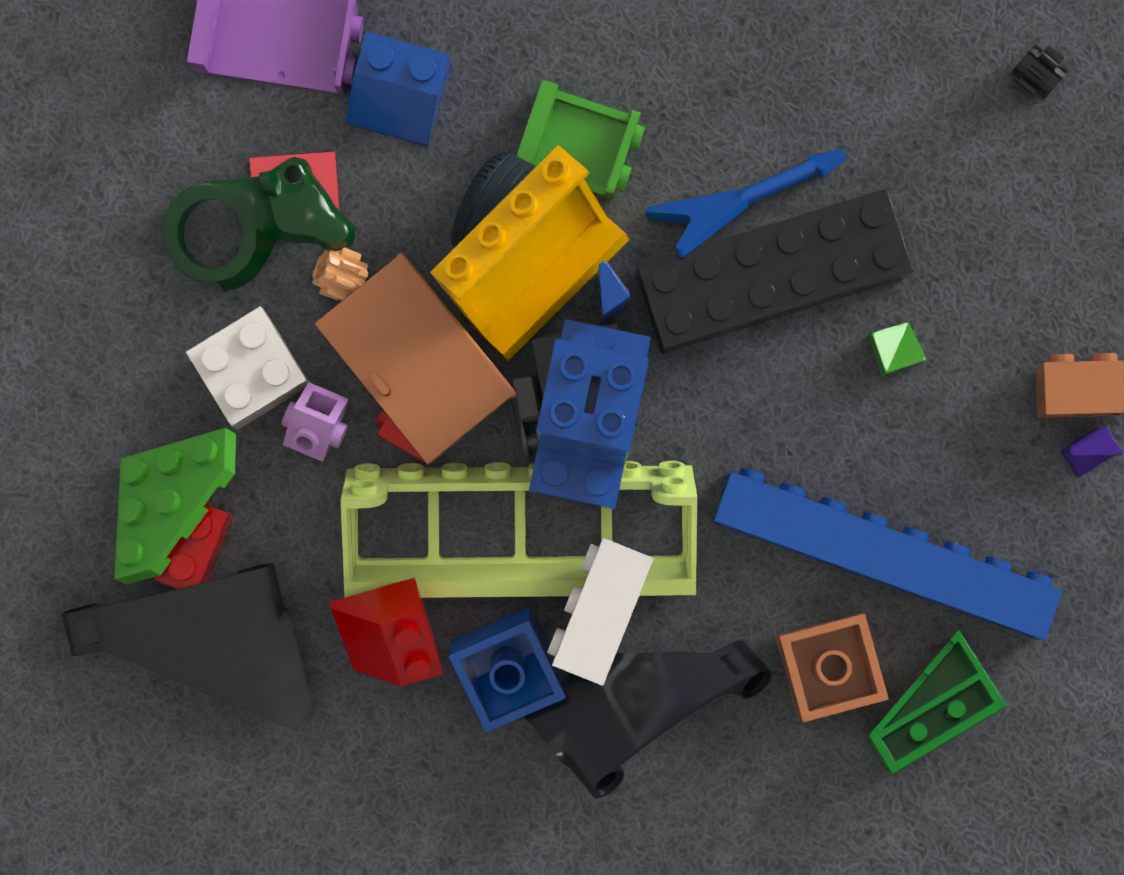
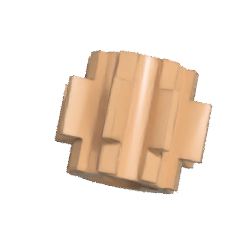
[312,247,368,301]

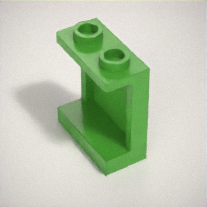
[517,79,645,200]

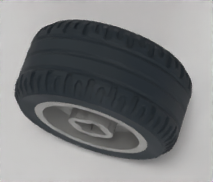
[451,152,536,249]

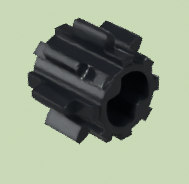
[1010,44,1068,101]

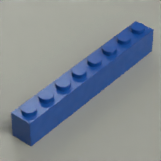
[711,467,1063,640]

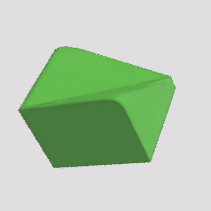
[867,322,926,377]

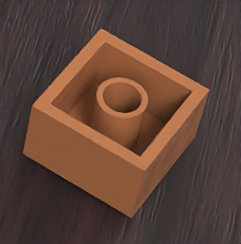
[775,613,889,723]

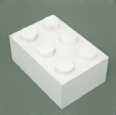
[547,538,654,686]

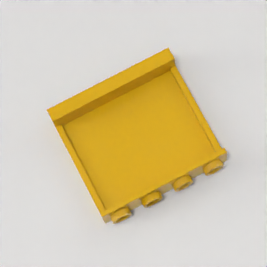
[430,145,629,361]

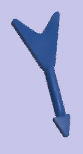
[645,149,846,258]

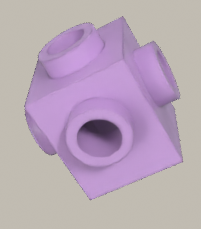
[281,382,349,462]

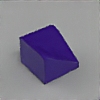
[1061,426,1123,478]

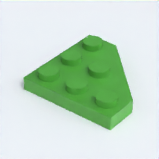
[114,428,236,585]

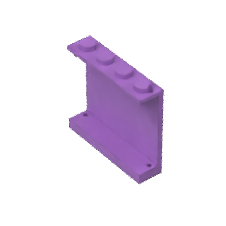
[187,0,367,95]

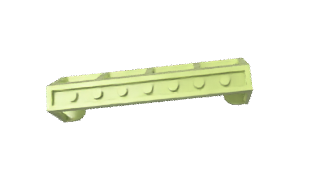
[341,461,697,598]

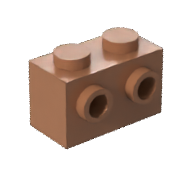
[1035,353,1124,418]

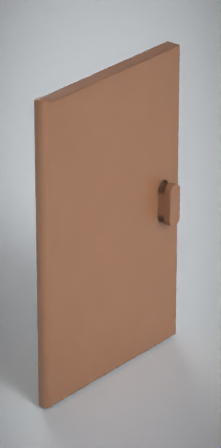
[314,253,517,465]

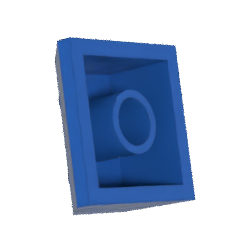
[346,31,451,147]
[448,606,566,733]

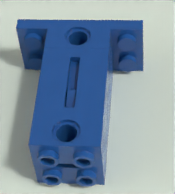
[529,319,651,510]

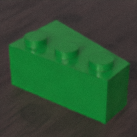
[867,630,1007,778]

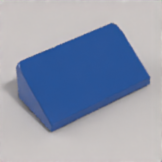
[597,261,630,325]

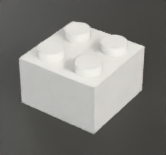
[186,306,310,430]

